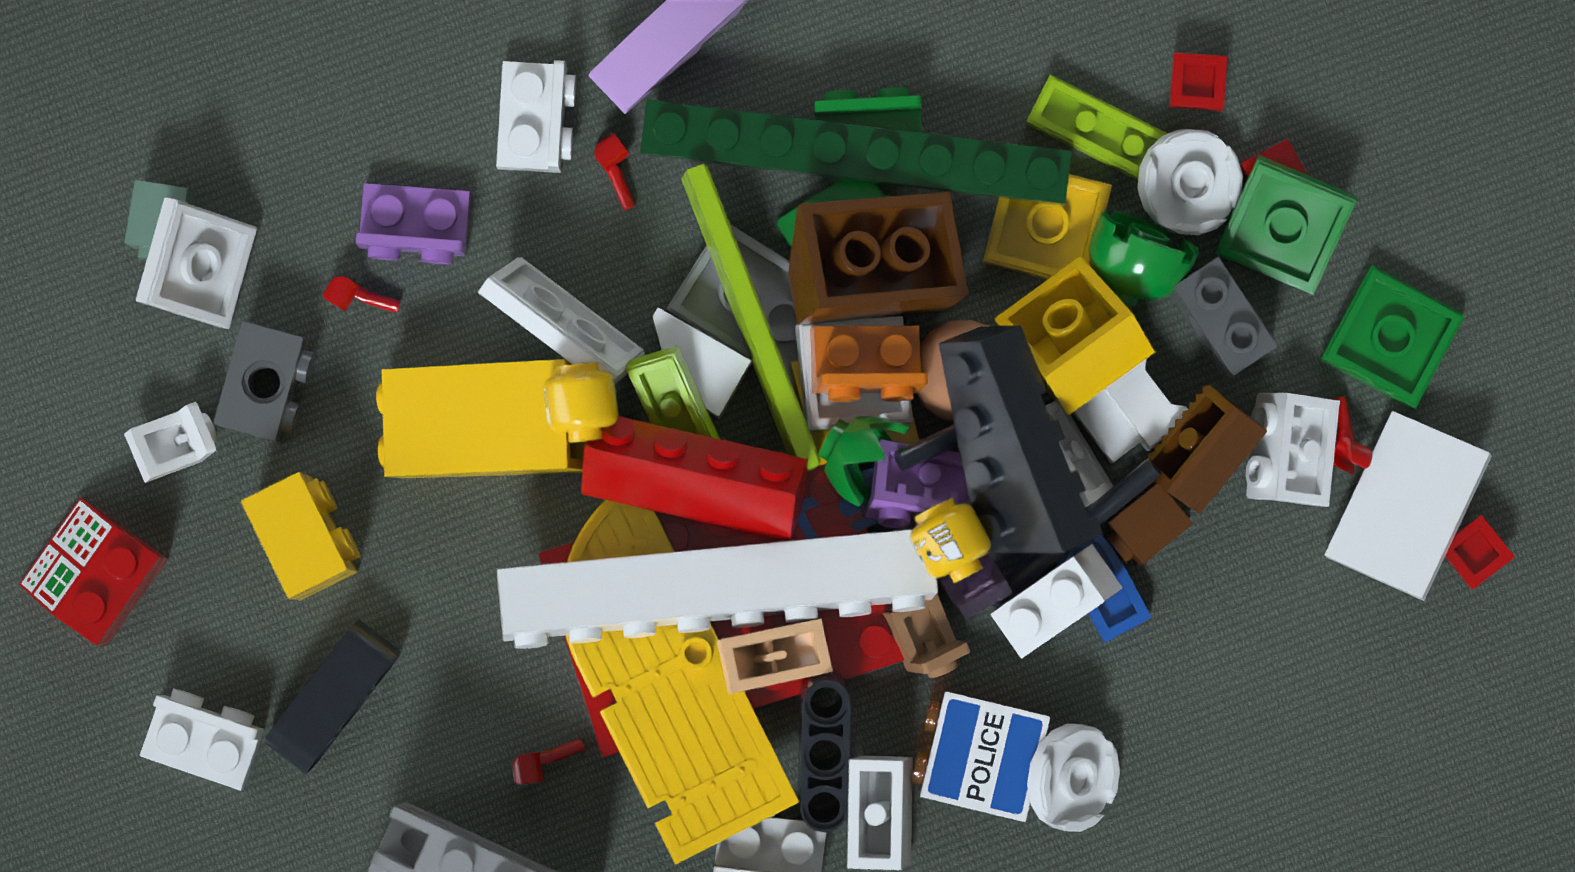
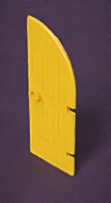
[566,500,799,865]

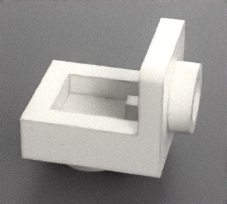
[124,402,216,483]

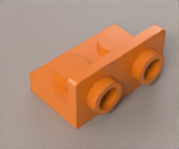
[810,326,928,402]

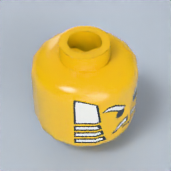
[543,362,618,442]
[910,498,991,583]

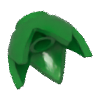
[818,416,910,506]

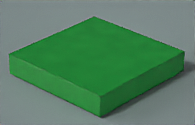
[1215,155,1357,295]
[1320,265,1466,410]

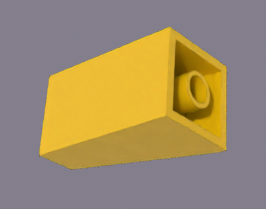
[376,359,587,479]

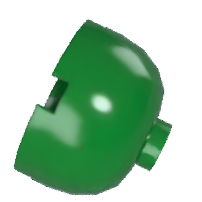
[1089,210,1199,306]

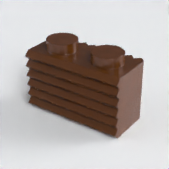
[1141,385,1268,514]

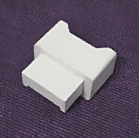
[1073,359,1189,464]

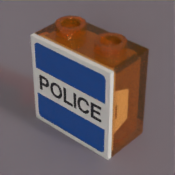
[911,691,1050,822]

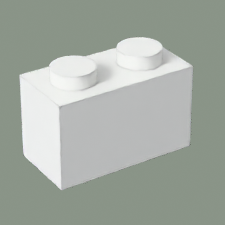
[991,544,1123,659]
[847,755,913,870]

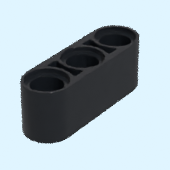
[264,619,401,775]
[798,669,851,833]

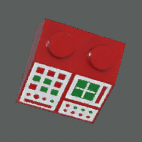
[19,497,169,646]

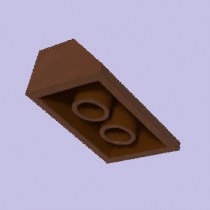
[788,192,969,325]

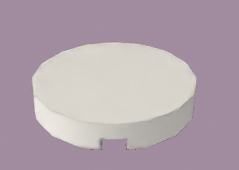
[1138,129,1243,235]
[1027,723,1120,832]

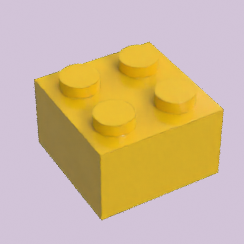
[994,256,1155,416]
[241,472,361,600]

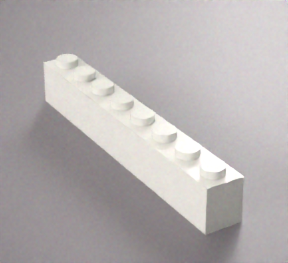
[497,530,938,649]

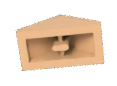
[717,619,833,694]

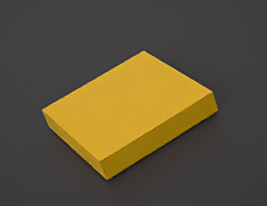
[982,174,1112,280]

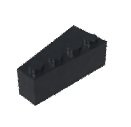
[938,325,1103,553]

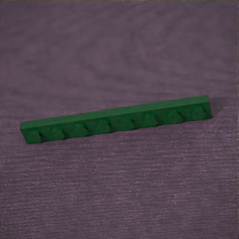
[640,99,1072,206]

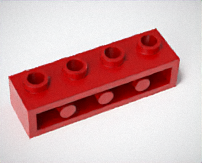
[581,416,808,541]

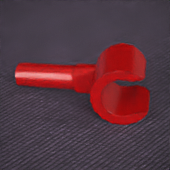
[594,134,636,211]
[323,276,401,313]
[1333,397,1372,474]
[512,738,585,785]

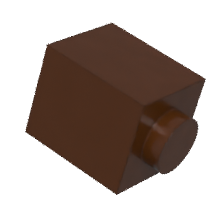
[1105,483,1193,566]

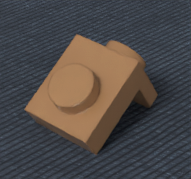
[883,594,971,678]

